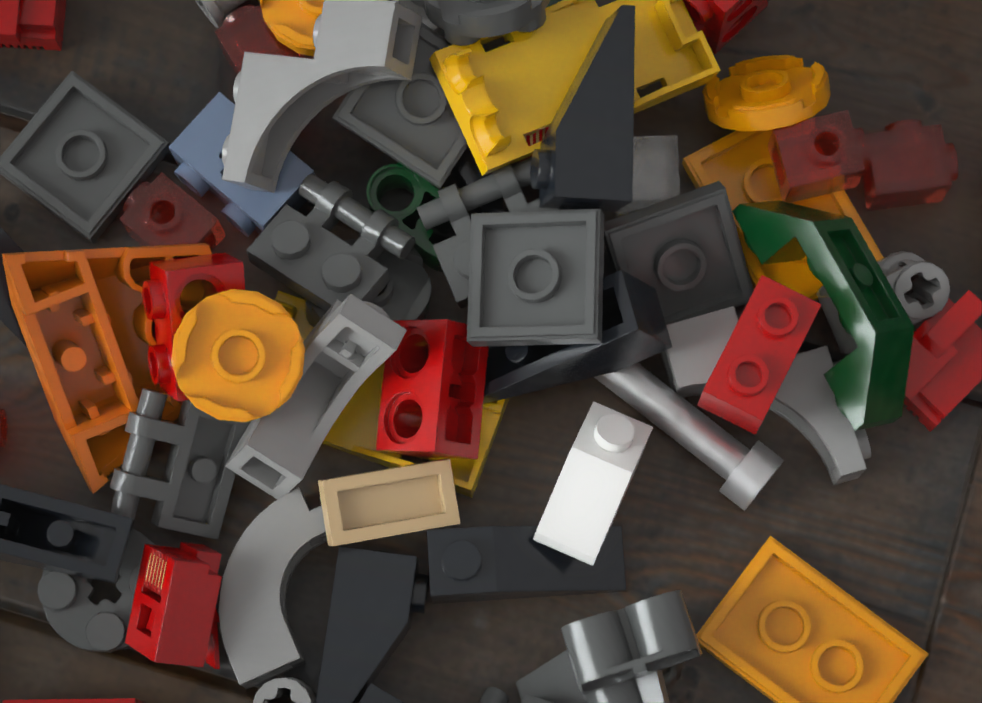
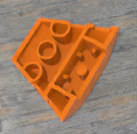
[1,243,212,494]

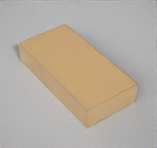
[318,459,460,546]

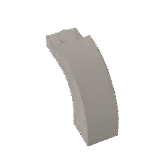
[225,294,407,499]
[219,487,327,689]

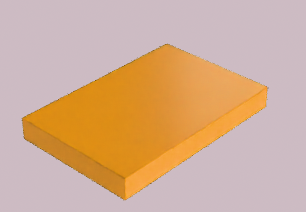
[682,121,884,301]
[696,535,929,703]

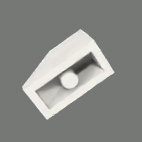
[533,401,653,566]

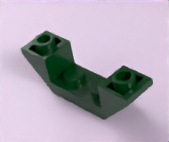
[732,200,915,431]

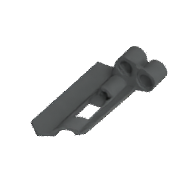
[516,590,702,703]

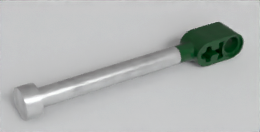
[366,164,784,511]

